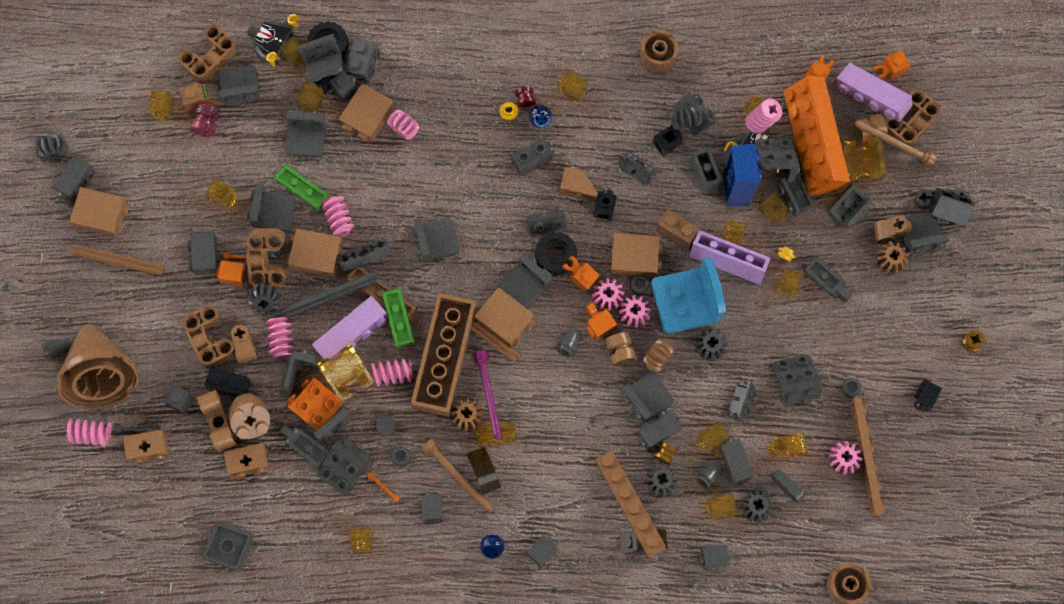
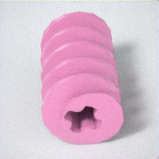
[745,98,782,134]
[321,196,354,238]
[267,317,294,360]
[372,358,413,387]
[67,418,112,447]

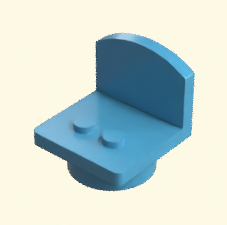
[651,257,726,334]

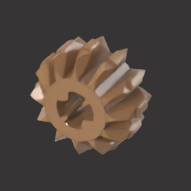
[876,241,909,274]
[643,338,674,373]
[450,398,484,431]

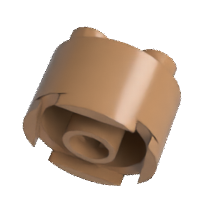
[640,30,679,73]
[228,393,270,439]
[827,563,871,604]

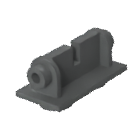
[617,152,656,185]
[526,209,566,234]
[728,380,756,423]

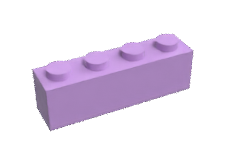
[836,63,912,122]
[689,230,771,285]
[312,296,388,366]

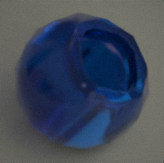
[529,104,552,128]
[480,534,505,559]

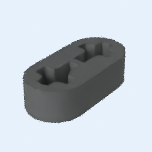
[771,469,805,503]

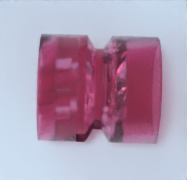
[191,103,220,137]

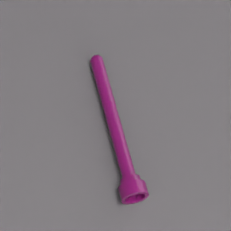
[472,350,502,439]

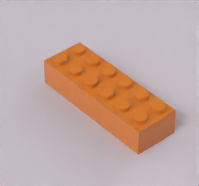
[783,75,850,195]

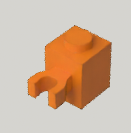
[872,50,911,81]
[805,54,835,81]
[562,256,600,291]
[586,303,617,341]

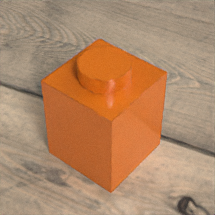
[216,260,247,287]

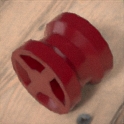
[515,87,536,108]

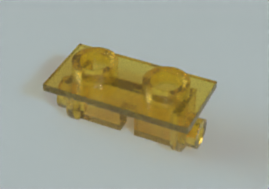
[476,422,516,445]

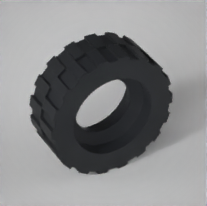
[307,21,349,59]
[535,232,577,276]

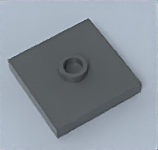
[202,521,254,572]

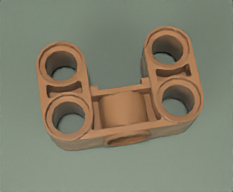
[178,24,237,84]
[885,89,940,146]
[246,228,288,287]
[182,305,235,369]
[197,390,238,453]

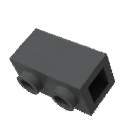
[511,138,554,177]
[54,156,95,202]
[637,410,682,451]
[719,438,754,485]

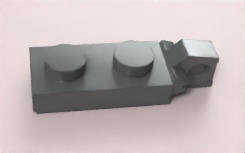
[803,257,852,303]
[280,425,329,469]

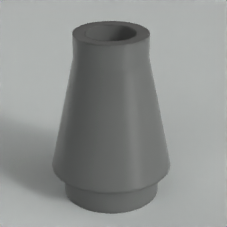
[557,328,581,357]
[41,338,71,359]
[696,460,724,489]

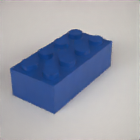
[723,144,762,207]

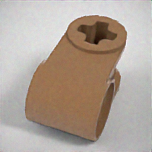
[872,216,912,243]
[231,325,258,364]

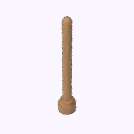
[855,120,937,168]
[421,438,493,512]

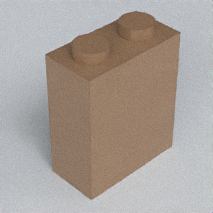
[338,83,395,143]
[69,187,129,238]
[286,229,343,278]
[611,233,663,278]
[474,287,535,347]

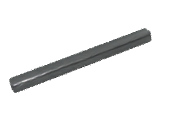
[269,272,378,319]

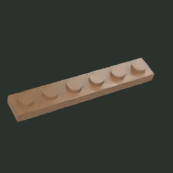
[850,398,885,517]
[595,451,666,558]

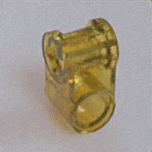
[768,433,808,458]

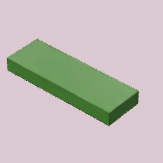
[274,164,330,212]
[382,288,415,349]

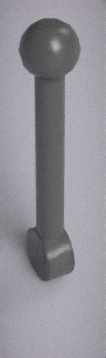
[115,425,156,434]

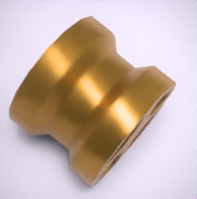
[962,330,985,352]
[653,442,677,465]

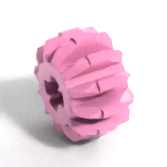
[387,110,420,140]
[592,278,625,311]
[619,295,652,328]
[828,441,863,475]

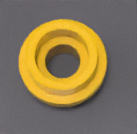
[500,102,518,120]
[777,246,795,262]

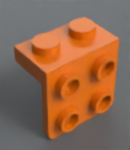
[286,377,342,431]

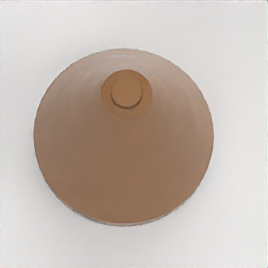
[57,325,139,409]

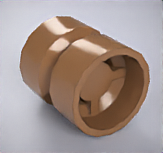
[853,114,888,144]
[605,332,637,366]

